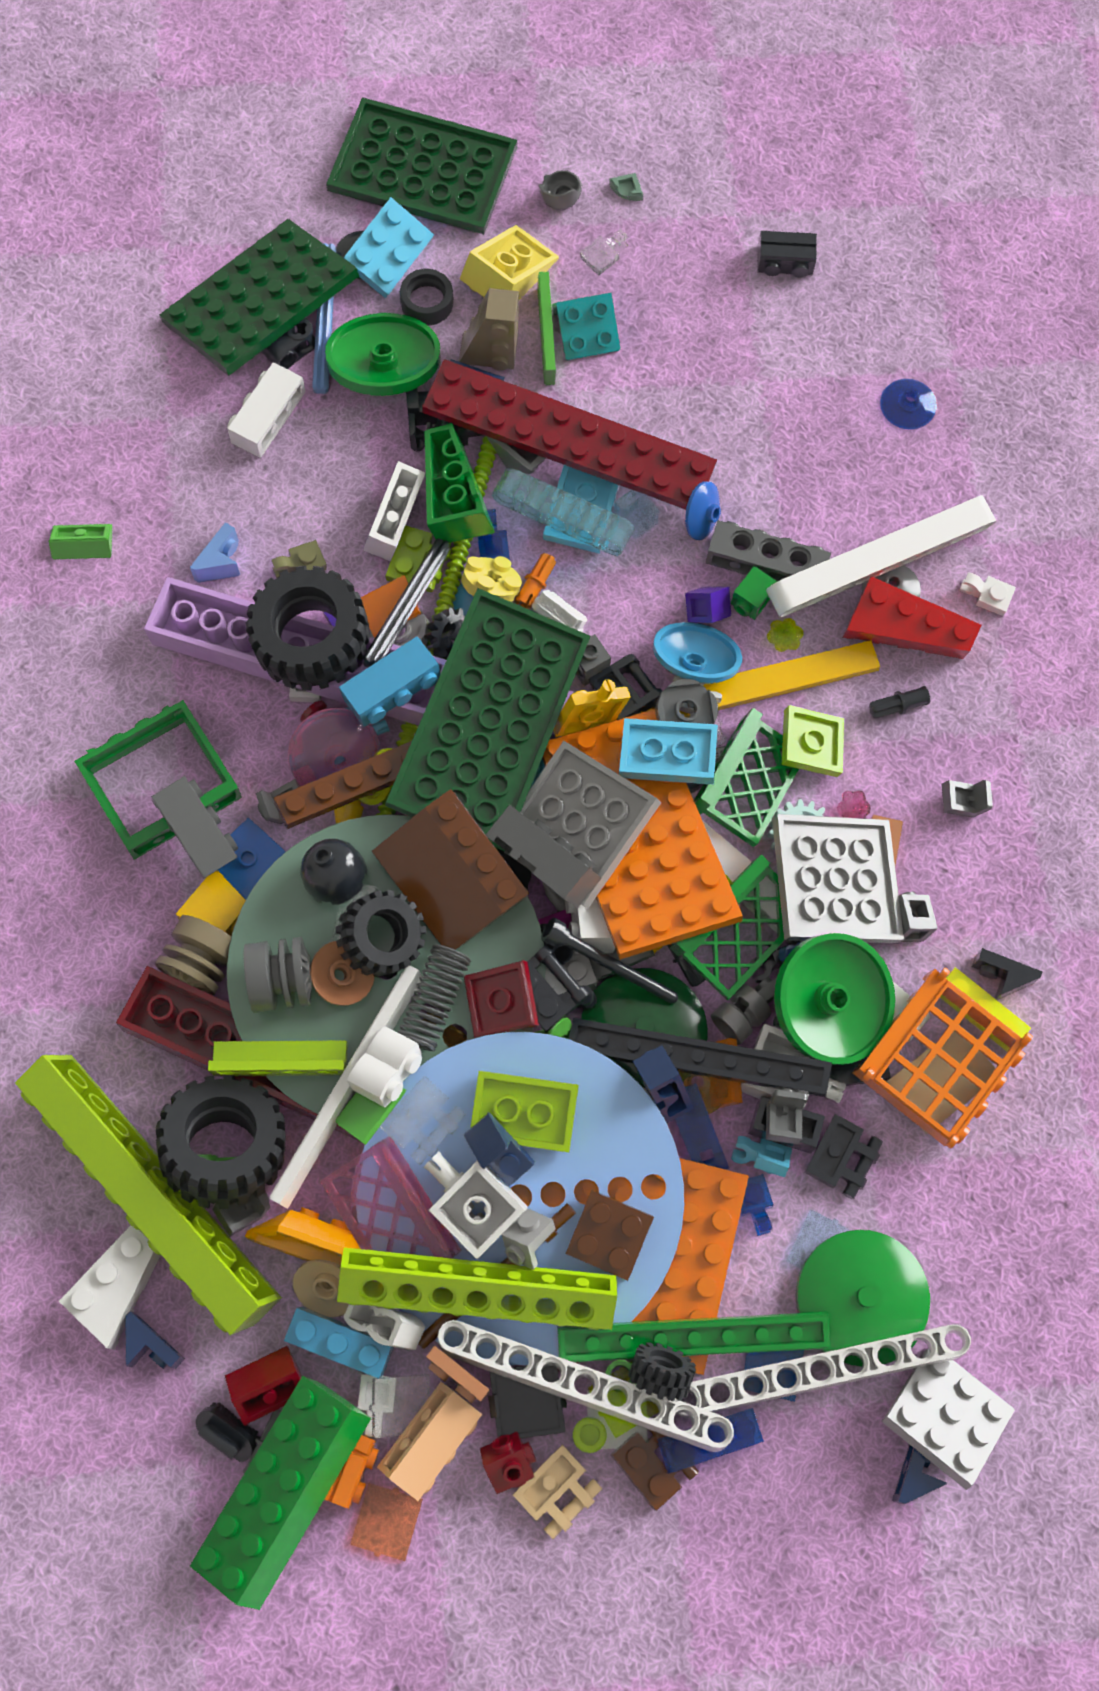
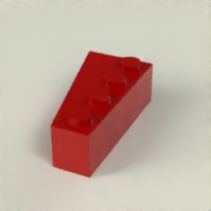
[842,576,982,659]

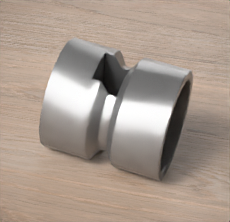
[711,984,772,1045]

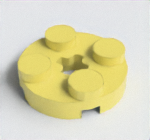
[461,556,522,602]

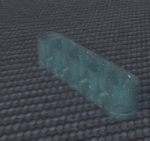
[492,468,635,556]

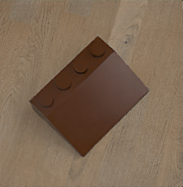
[372,789,529,955]

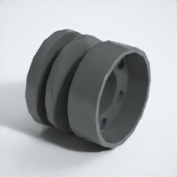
[243,936,313,1013]

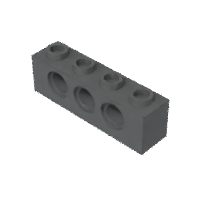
[705,520,831,582]

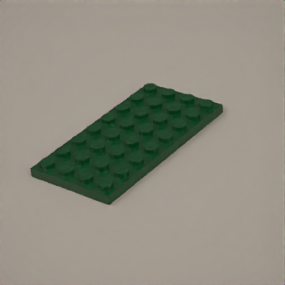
[385,588,591,855]

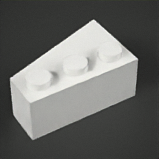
[59,1225,160,1350]

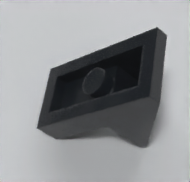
[972,948,1043,1000]

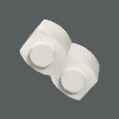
[347,1026,422,1108]
[344,1304,425,1350]

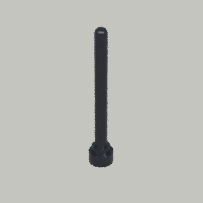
[541,917,678,1004]

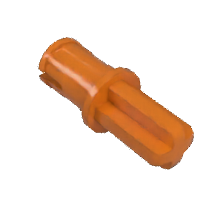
[514,553,556,610]

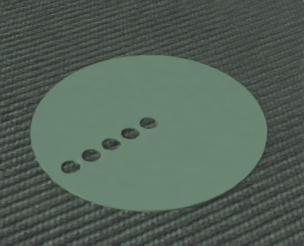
[227,815,546,1114]

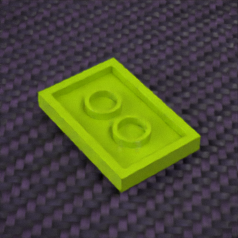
[470,1070,579,1153]

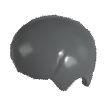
[539,170,582,210]

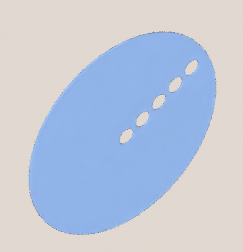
[356,1032,684,1365]

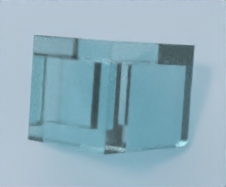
[613,490,660,539]

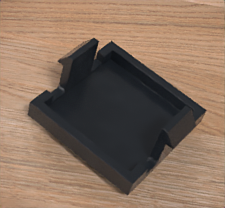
[488,1366,567,1438]

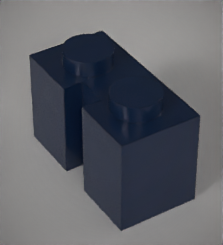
[633,1046,694,1123]

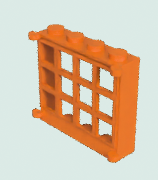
[852,967,1033,1149]

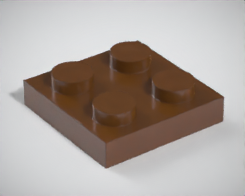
[565,1190,654,1281]

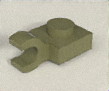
[271,540,327,578]

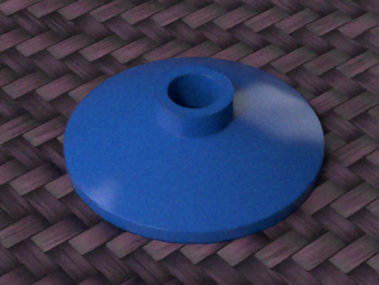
[685,481,721,540]

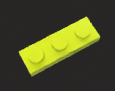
[940,967,1031,1051]

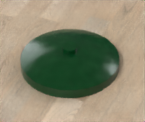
[581,968,708,1088]

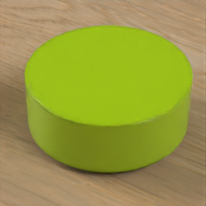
[572,1417,607,1453]

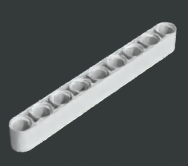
[766,495,997,617]
[438,1320,734,1452]
[675,1324,971,1418]

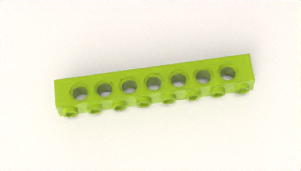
[337,1247,618,1330]

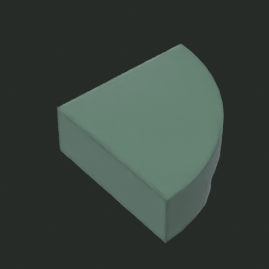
[609,173,643,201]

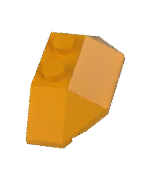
[245,1207,374,1281]

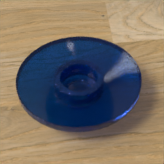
[880,379,937,429]

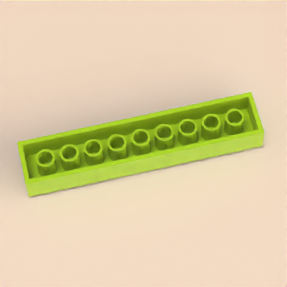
[15,1055,282,1335]

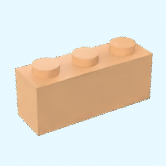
[377,1382,482,1501]

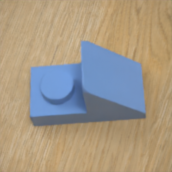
[190,522,240,583]

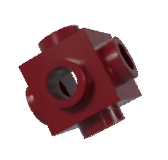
[480,1431,537,1494]

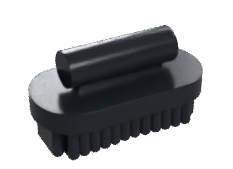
[195,1402,260,1462]

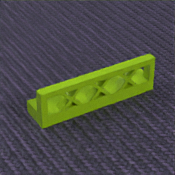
[208,1040,348,1076]

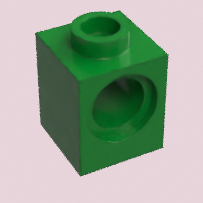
[731,566,777,620]

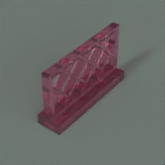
[320,1136,462,1285]

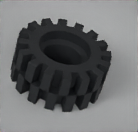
[628,1343,696,1401]

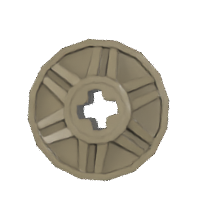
[154,915,232,996]

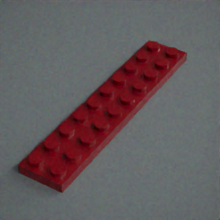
[422,359,717,510]

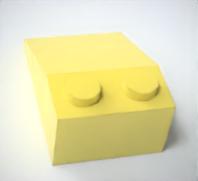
[460,225,559,300]

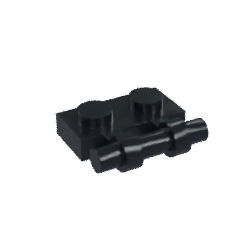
[804,1114,883,1200]

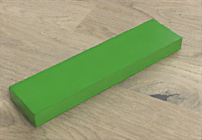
[537,272,556,385]

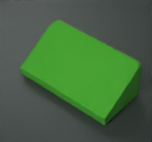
[49,524,113,559]
[335,1088,407,1145]

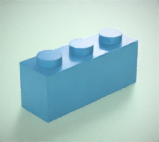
[339,636,441,727]
[284,1307,394,1379]

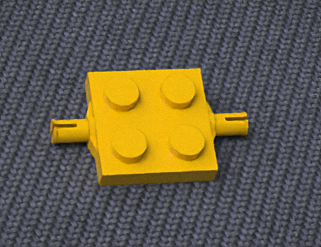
[553,680,631,737]

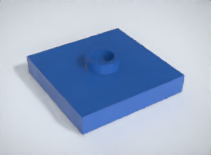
[218,817,286,900]

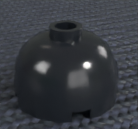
[300,839,368,905]

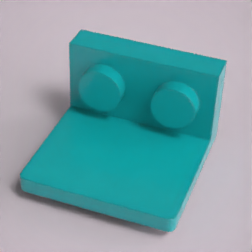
[551,292,621,360]

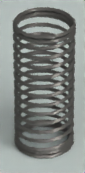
[397,945,471,1051]

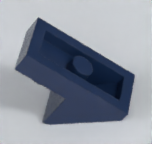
[464,1112,535,1187]
[126,1311,185,1369]
[892,1444,947,1504]

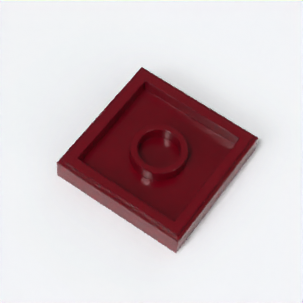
[464,960,539,1039]

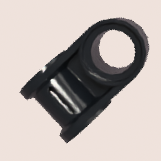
[261,318,315,369]

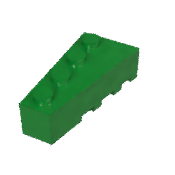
[424,424,495,543]

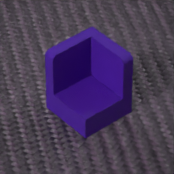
[685,586,731,623]

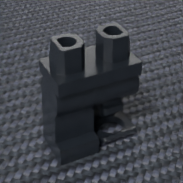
[406,388,482,452]

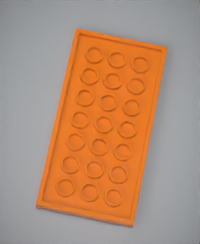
[542,709,743,960]

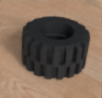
[335,890,426,977]

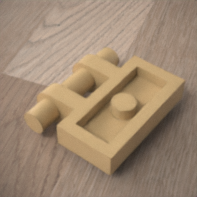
[512,1445,602,1539]

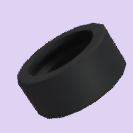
[399,268,454,326]

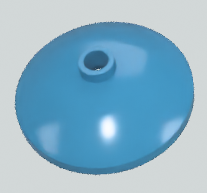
[653,622,742,684]

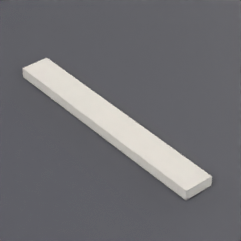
[270,965,422,1209]

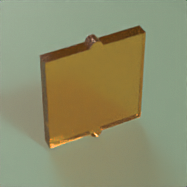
[350,1483,423,1561]

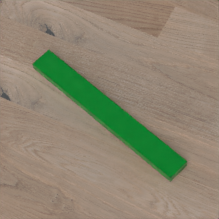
[557,1312,831,1362]

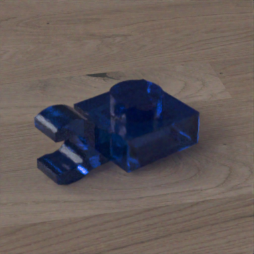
[477,509,510,560]
[740,1174,774,1236]

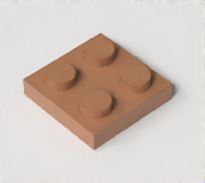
[426,1346,490,1404]

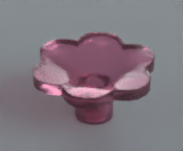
[837,790,871,819]

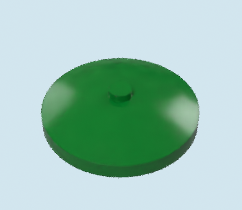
[325,313,441,396]
[774,933,895,1064]
[796,1230,930,1367]

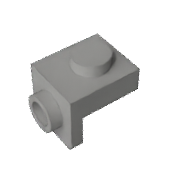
[502,1208,555,1270]

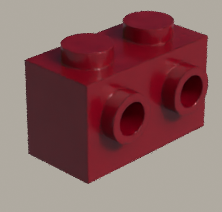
[225,1345,302,1426]

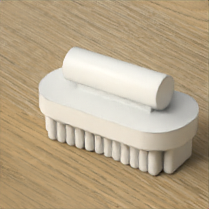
[532,590,587,632]

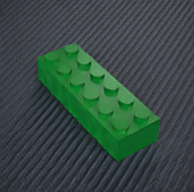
[190,1376,372,1610]

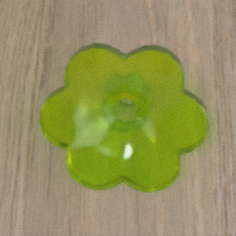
[767,618,804,652]

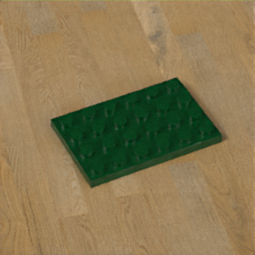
[326,97,518,234]
[159,218,359,376]

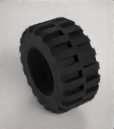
[246,566,370,691]
[156,1075,286,1209]

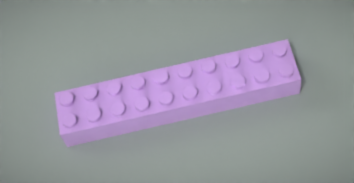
[144,577,447,725]

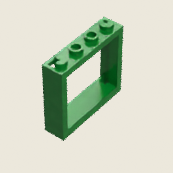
[74,700,242,860]

